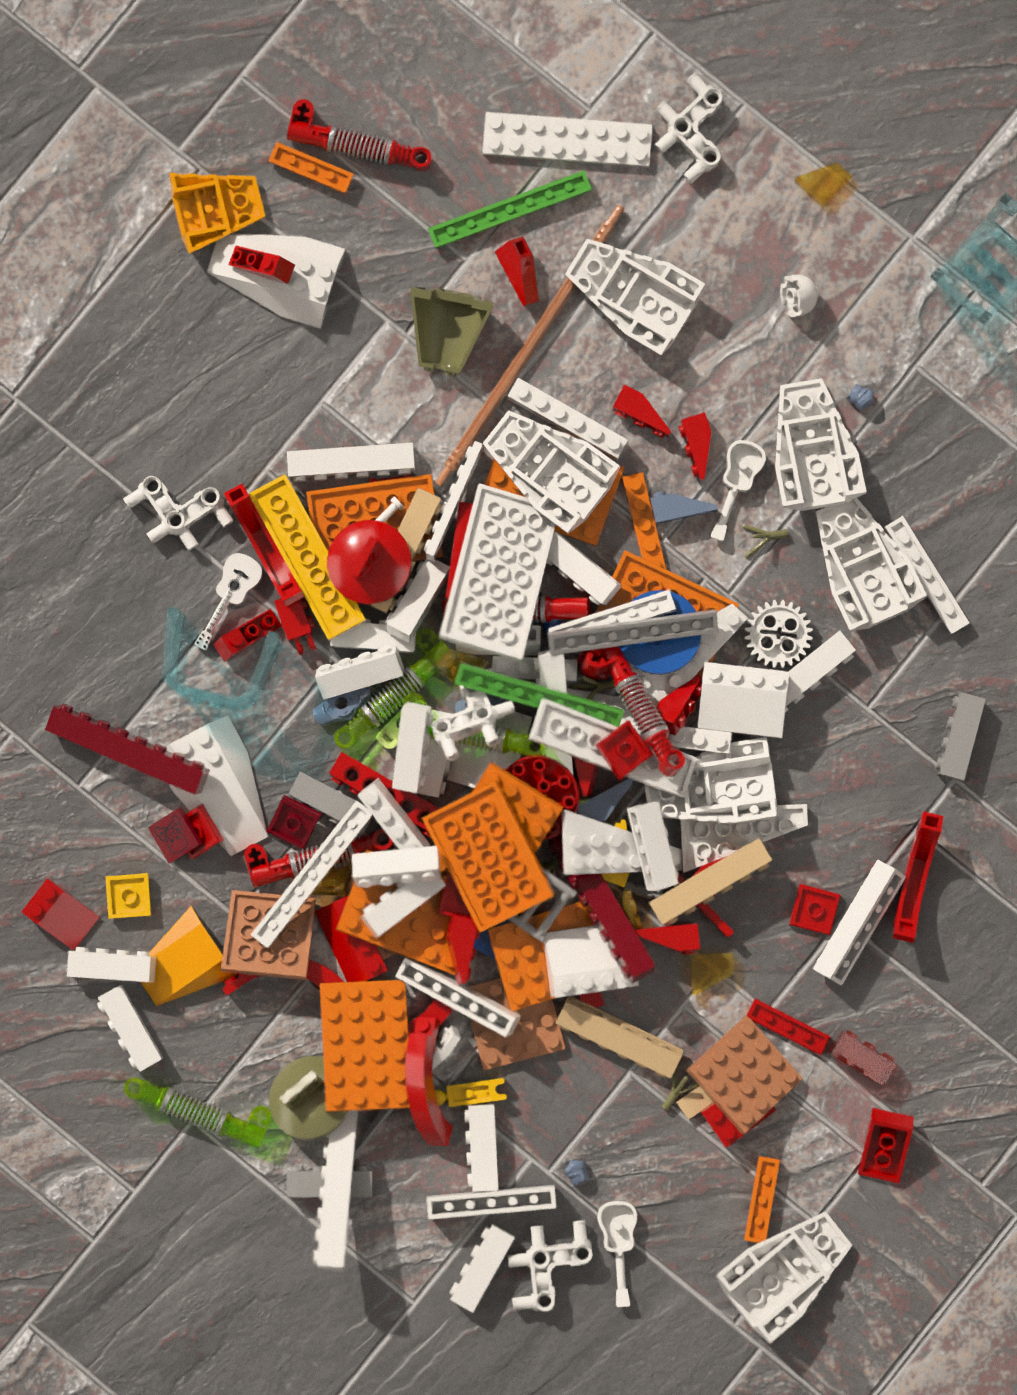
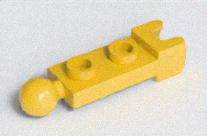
[435,1078,507,1107]

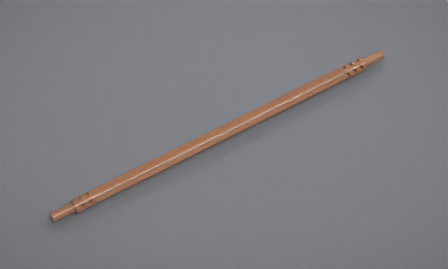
[435,205,625,487]

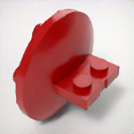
[327,520,412,605]
[505,755,580,840]

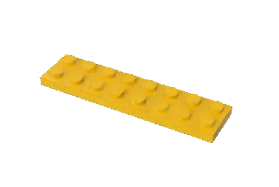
[248,474,366,641]

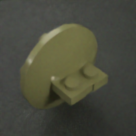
[269,1056,349,1140]

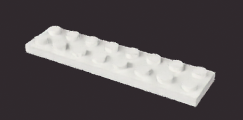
[483,112,652,167]
[529,699,697,798]

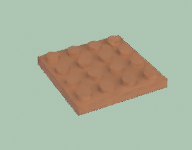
[221,890,316,980]
[468,978,565,1070]
[686,1015,803,1135]

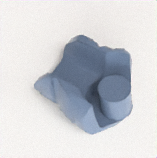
[847,384,873,410]
[564,1160,590,1186]

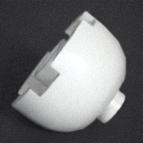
[780,275,819,317]

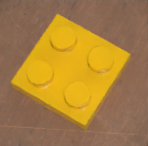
[106,873,152,919]

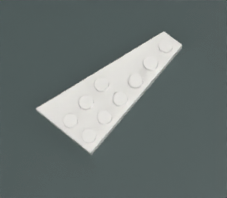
[627,604,748,706]
[680,804,808,873]
[562,810,682,874]

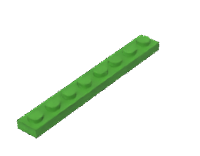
[428,170,592,249]
[455,663,624,727]

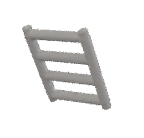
[508,868,577,942]

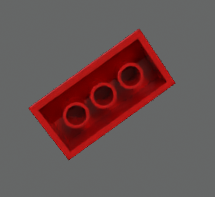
[315,895,388,982]

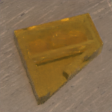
[794,162,852,208]
[435,649,489,691]
[311,861,353,896]
[690,953,734,996]

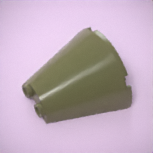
[410,287,494,376]

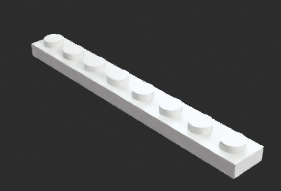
[251,801,373,948]

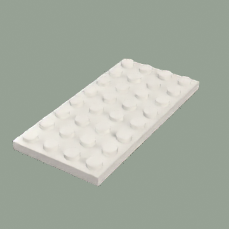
[439,483,555,662]

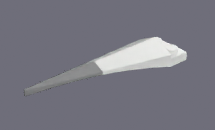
[354,1023,461,1161]

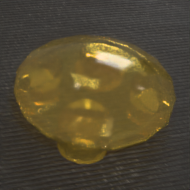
[622,889,642,930]

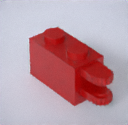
[274,597,316,655]

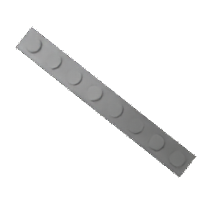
[548,610,719,655]

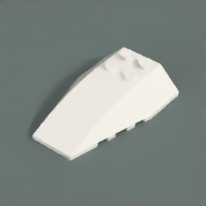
[207,233,345,329]
[565,239,705,356]
[775,378,866,511]
[483,410,620,533]
[816,498,927,631]
[166,715,269,856]
[645,737,777,824]
[716,1212,852,1343]

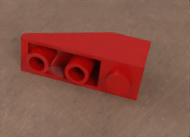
[494,236,539,307]
[228,245,295,284]
[612,384,671,438]
[678,412,712,482]
[213,609,282,662]
[655,675,702,736]
[446,915,480,985]

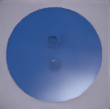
[619,590,702,675]

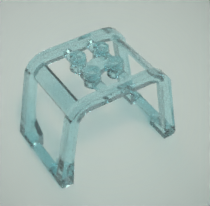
[930,192,1017,327]
[162,607,283,710]

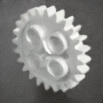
[744,600,813,668]

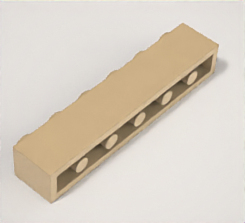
[368,488,443,614]
[648,838,772,926]
[556,996,683,1079]

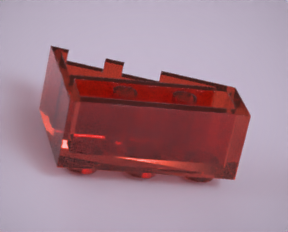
[827,1030,896,1086]

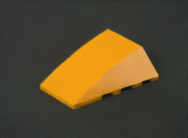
[169,173,265,254]
[141,906,238,1006]

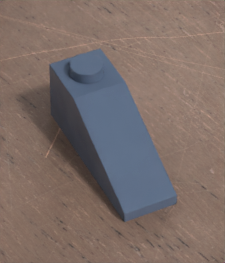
[650,491,718,525]
[577,778,633,823]

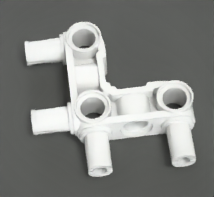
[655,73,722,184]
[123,476,234,551]
[432,666,515,761]
[508,1220,592,1311]

